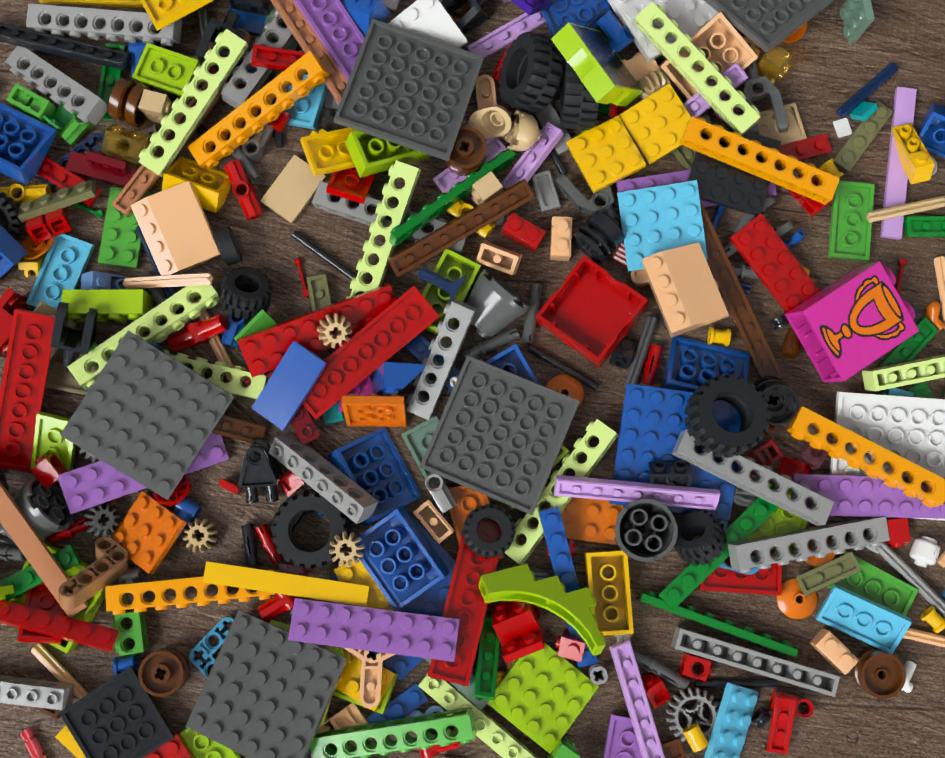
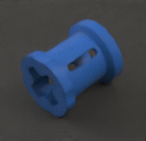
[112,654,139,675]

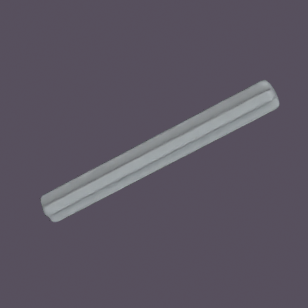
[875,542,945,618]

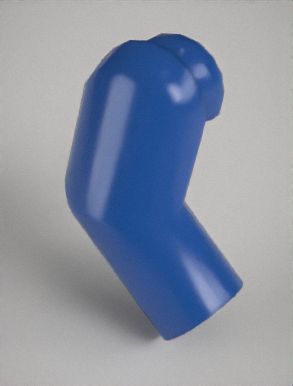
[781,229,806,250]

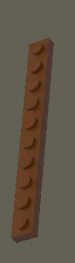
[699,197,783,378]

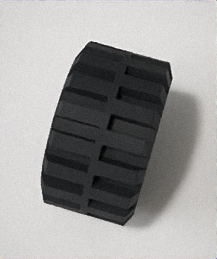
[220,267,273,319]
[462,504,516,558]
[674,509,727,566]

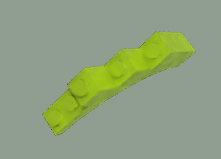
[478,564,606,656]

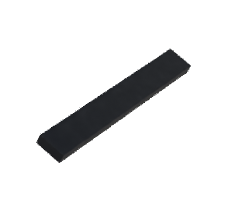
[0,23,131,70]

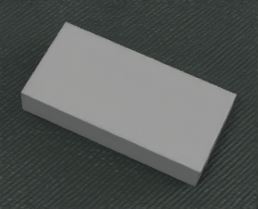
[531,170,561,213]

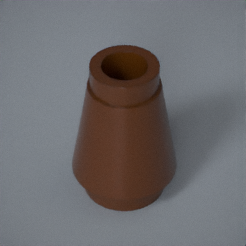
[780,328,800,359]

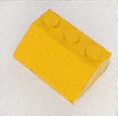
[162,156,232,213]

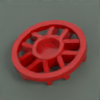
[153,475,192,507]

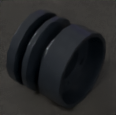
[572,211,625,263]
[754,376,799,425]

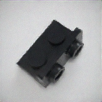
[648,460,692,487]

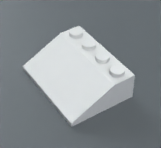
[388,0,468,48]

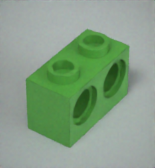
[6,83,57,125]
[113,611,149,656]

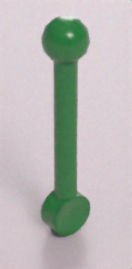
[73,203,104,219]

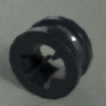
[770,315,790,330]
[751,707,771,729]

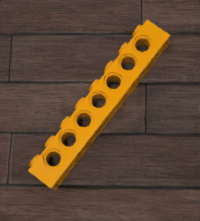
[188,51,330,169]
[679,116,840,205]
[787,406,945,508]
[105,569,276,615]

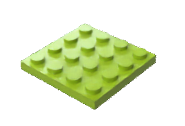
[487,643,599,754]

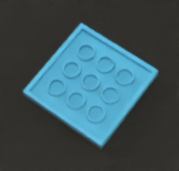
[617,180,708,272]

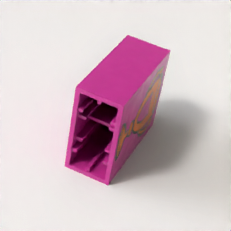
[785,261,919,383]

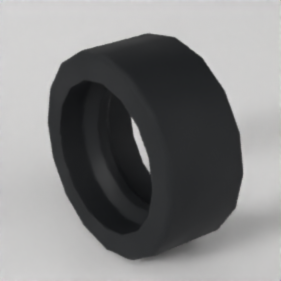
[214,226,243,266]

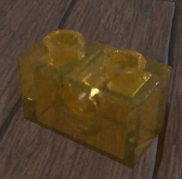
[757,45,793,84]
[101,125,148,165]

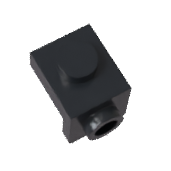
[609,337,637,369]

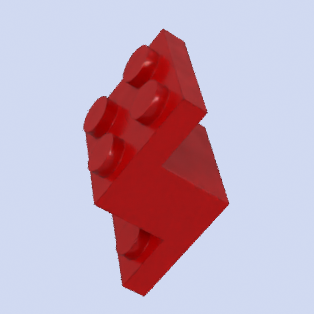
[0,287,28,358]
[492,601,545,663]

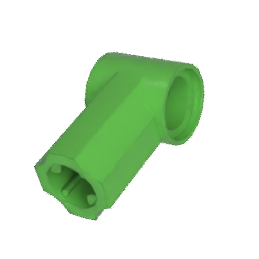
[59,112,95,146]

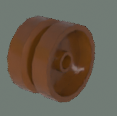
[108,77,153,127]
[445,126,486,176]
[138,648,190,697]
[851,648,906,699]

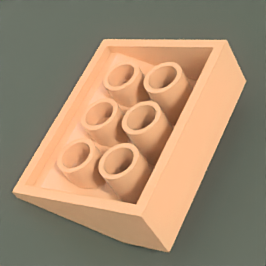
[659,12,758,100]
[130,181,221,275]
[642,242,729,338]

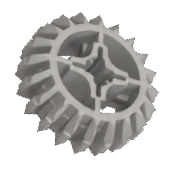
[666,687,719,742]

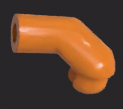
[925,301,945,332]

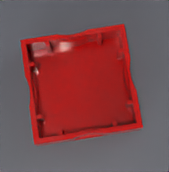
[535,255,648,368]

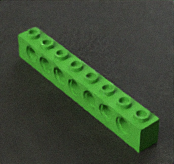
[310,708,477,758]

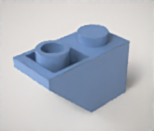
[81,271,128,290]

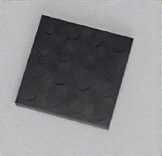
[687,119,781,216]
[59,666,175,758]

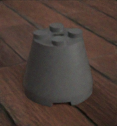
[466,268,530,338]
[0,477,75,542]
[614,499,678,562]

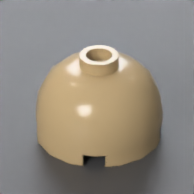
[506,110,541,151]

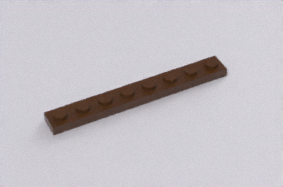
[387,179,534,277]

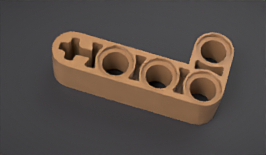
[58,536,128,610]

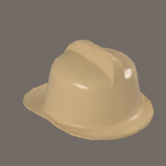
[468,105,512,139]

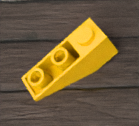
[892,123,935,184]

